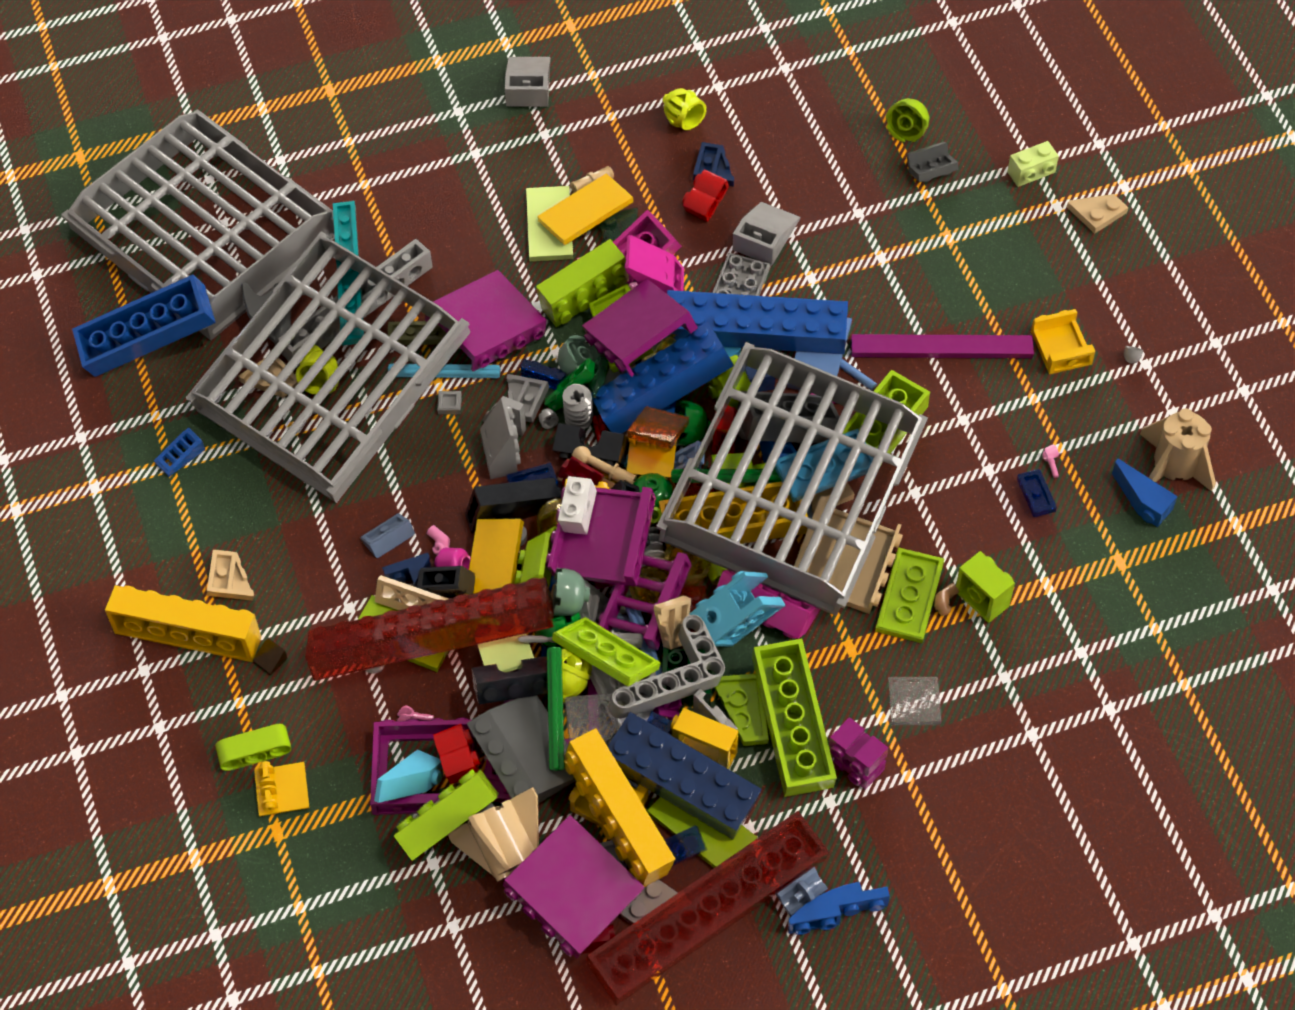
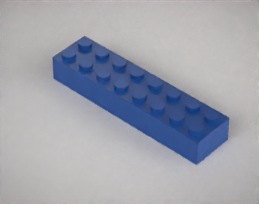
[664,290,848,354]

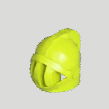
[662,88,707,130]
[295,345,339,394]
[546,649,592,703]

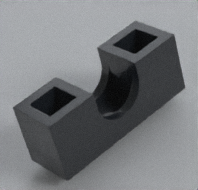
[552,423,629,467]
[472,656,548,705]

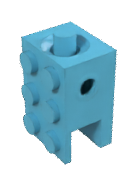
[690,571,786,647]

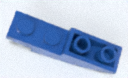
[788,882,890,935]

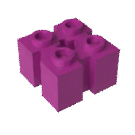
[829,717,888,790]

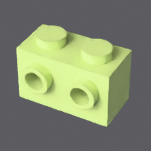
[1007,141,1059,187]

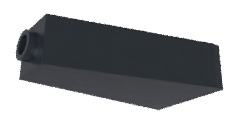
[465,478,561,533]

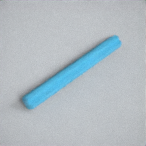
[388,364,501,378]

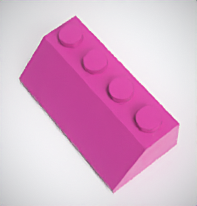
[716,569,820,639]

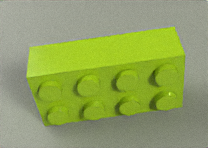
[536,239,629,327]
[843,370,930,465]
[394,769,499,861]

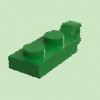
[544,358,595,412]

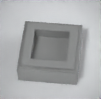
[437,391,462,414]

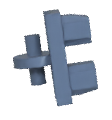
[775,867,828,915]

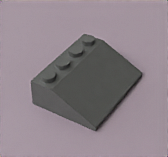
[467,695,576,804]

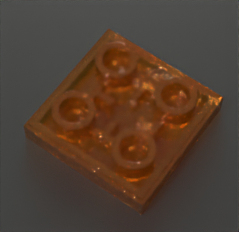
[627,406,689,449]

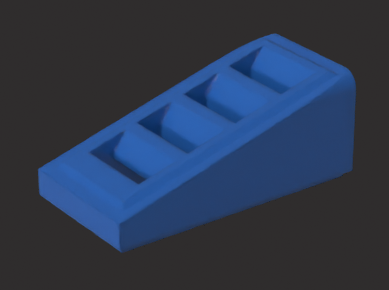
[154,428,205,477]

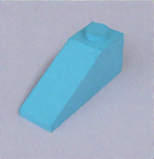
[374,749,443,803]

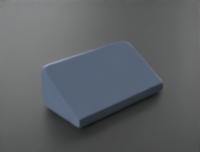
[360,513,415,558]

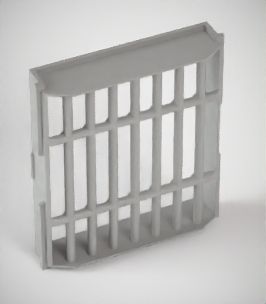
[61,109,335,340]
[186,232,470,503]
[656,342,928,616]

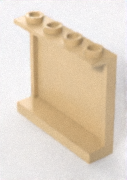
[794,496,903,614]

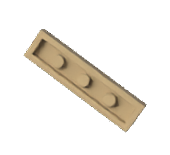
[375,575,474,633]

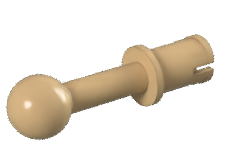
[572,446,637,484]

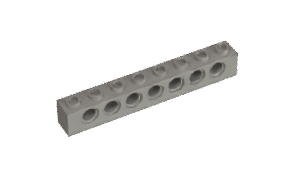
[278,239,433,367]

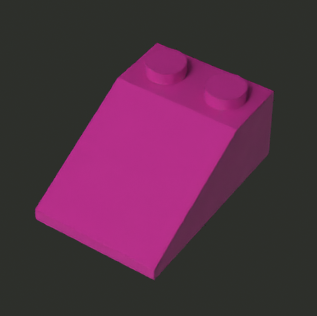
[613,210,682,284]

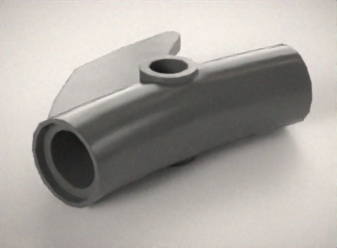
[241,282,292,345]

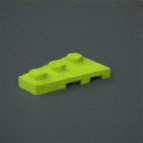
[714,674,769,746]

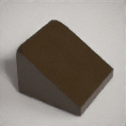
[253,638,288,675]

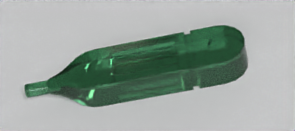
[589,355,609,398]

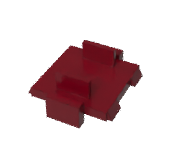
[558,456,605,487]

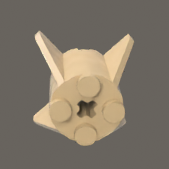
[1140,408,1216,491]
[448,787,539,882]

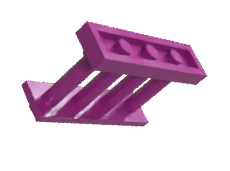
[598,552,692,651]

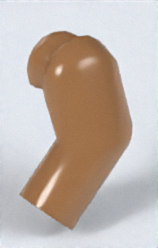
[934,583,959,616]

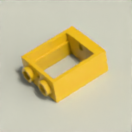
[670,708,739,769]

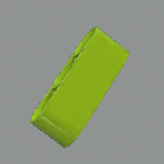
[215,724,291,771]

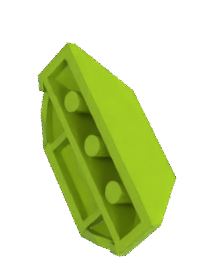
[514,526,557,619]

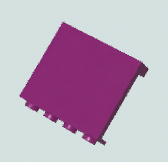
[425,270,547,372]
[582,279,698,377]
[546,487,656,587]
[503,815,645,959]

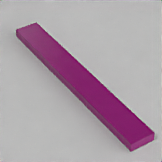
[851,334,1034,358]

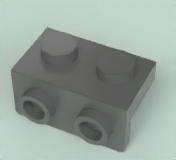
[907,142,959,182]

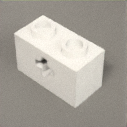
[558,476,597,535]

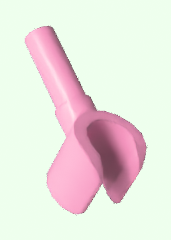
[1042,444,1059,478]
[397,706,433,721]

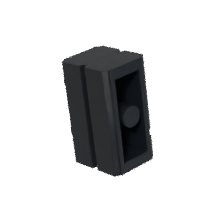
[417,566,475,598]

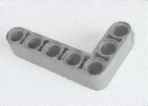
[608,615,725,719]

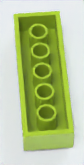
[752,639,837,797]

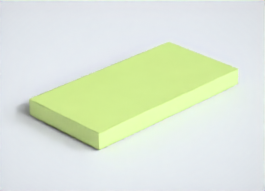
[526,186,573,262]

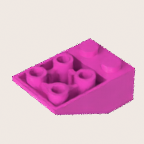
[625,235,684,294]

